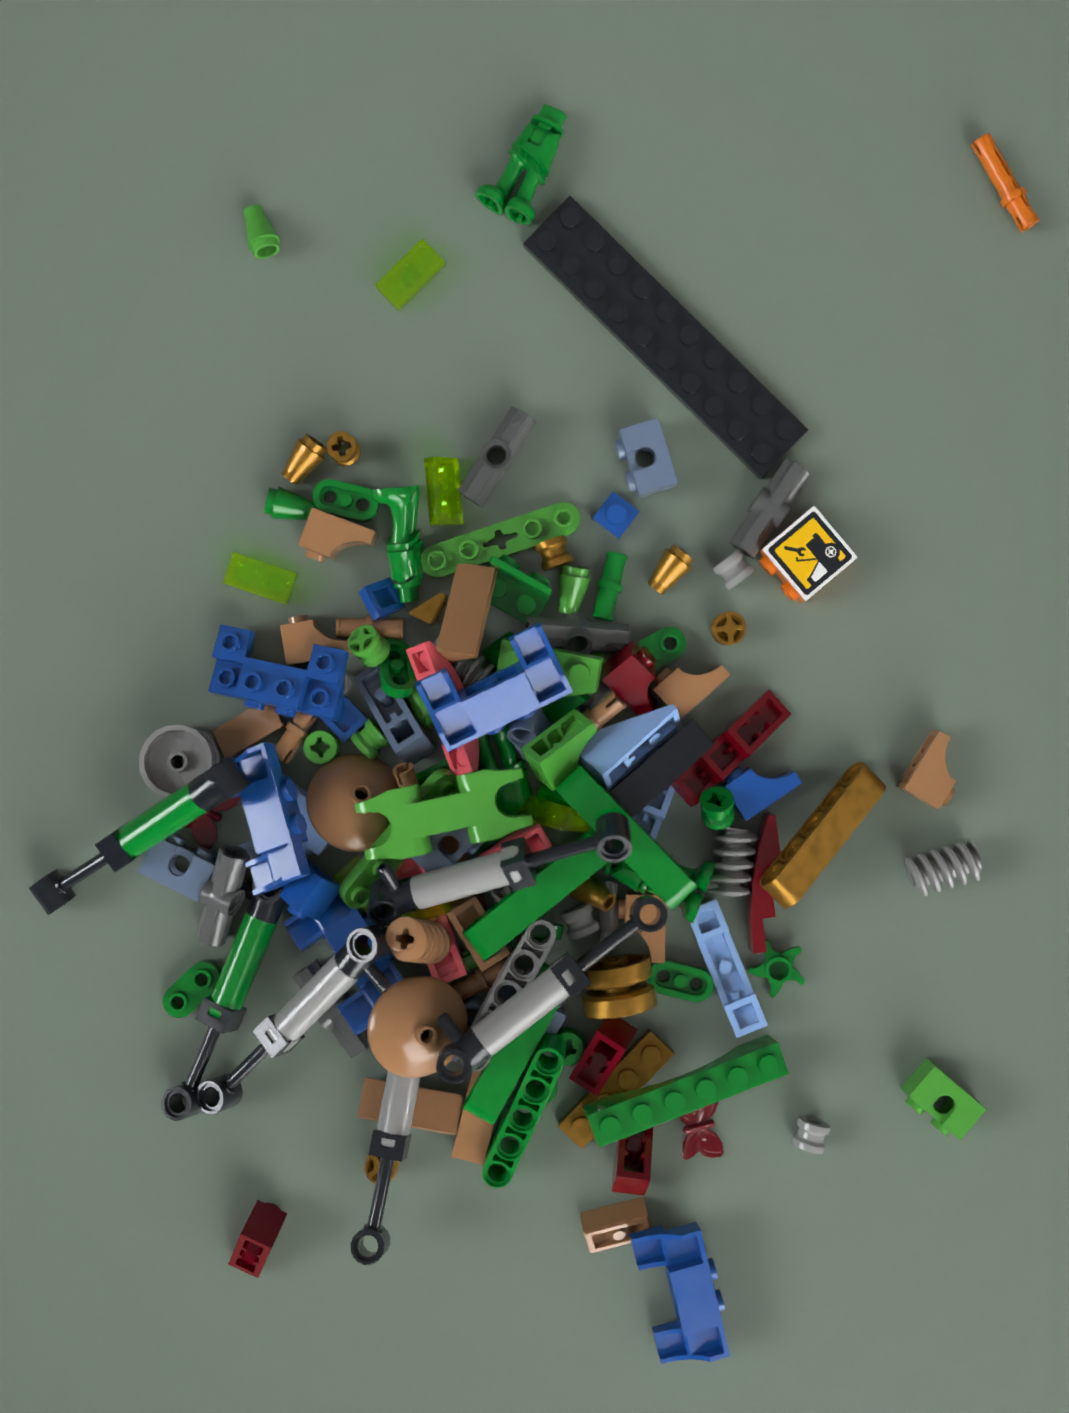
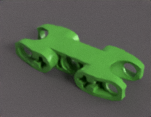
[354,768,534,860]

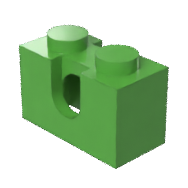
[901,1058,987,1140]

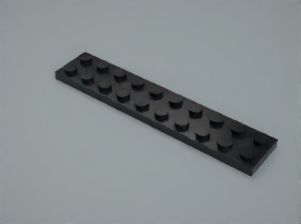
[523,196,808,479]

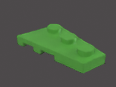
[497,638,603,697]

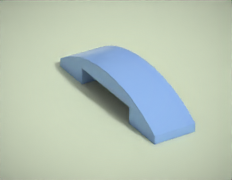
[689,899,768,1038]

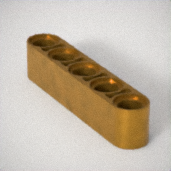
[759,762,886,909]

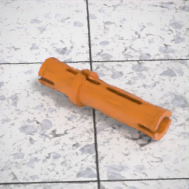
[970,133,1040,233]

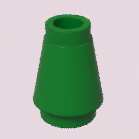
[264,486,315,520]

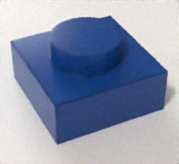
[592,492,639,539]
[358,577,405,621]
[321,696,368,743]

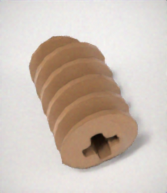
[385,917,450,964]

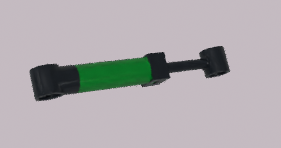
[29,755,251,915]
[161,881,287,1121]

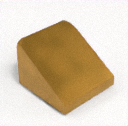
[409,592,448,626]

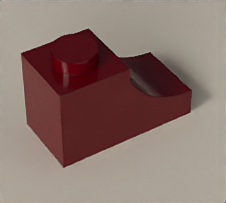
[602,640,657,716]
[569,1017,638,1097]
[612,1127,653,1196]
[228,1199,288,1278]

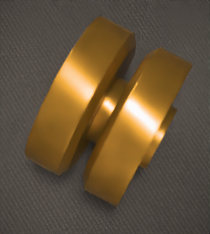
[582,953,657,1019]

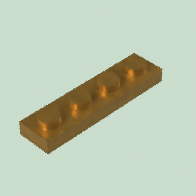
[558,1028,675,1149]

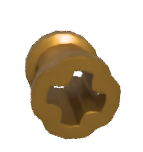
[326,431,361,466]

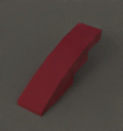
[671,690,791,807]
[746,812,781,954]

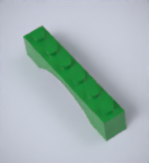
[582,1035,789,1148]

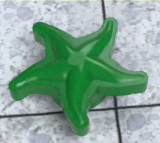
[747,939,805,998]

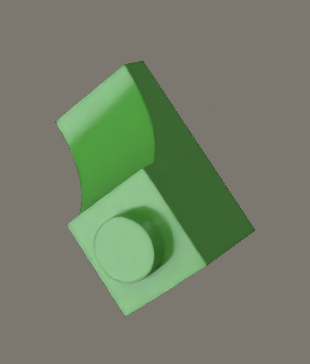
[521,708,597,791]

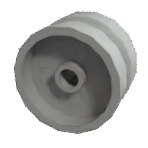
[139,725,224,798]

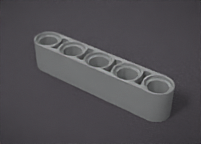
[459,915,556,1072]

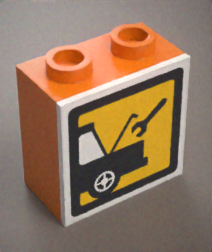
[757,506,858,603]

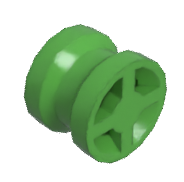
[347,625,390,668]
[350,718,390,760]
[304,730,341,764]

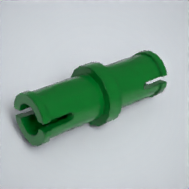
[592,551,628,622]

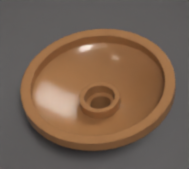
[306,754,399,852]
[367,976,468,1078]

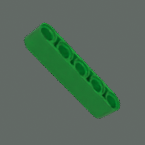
[555,765,698,910]
[462,828,608,960]
[462,963,560,1125]
[482,1033,566,1188]

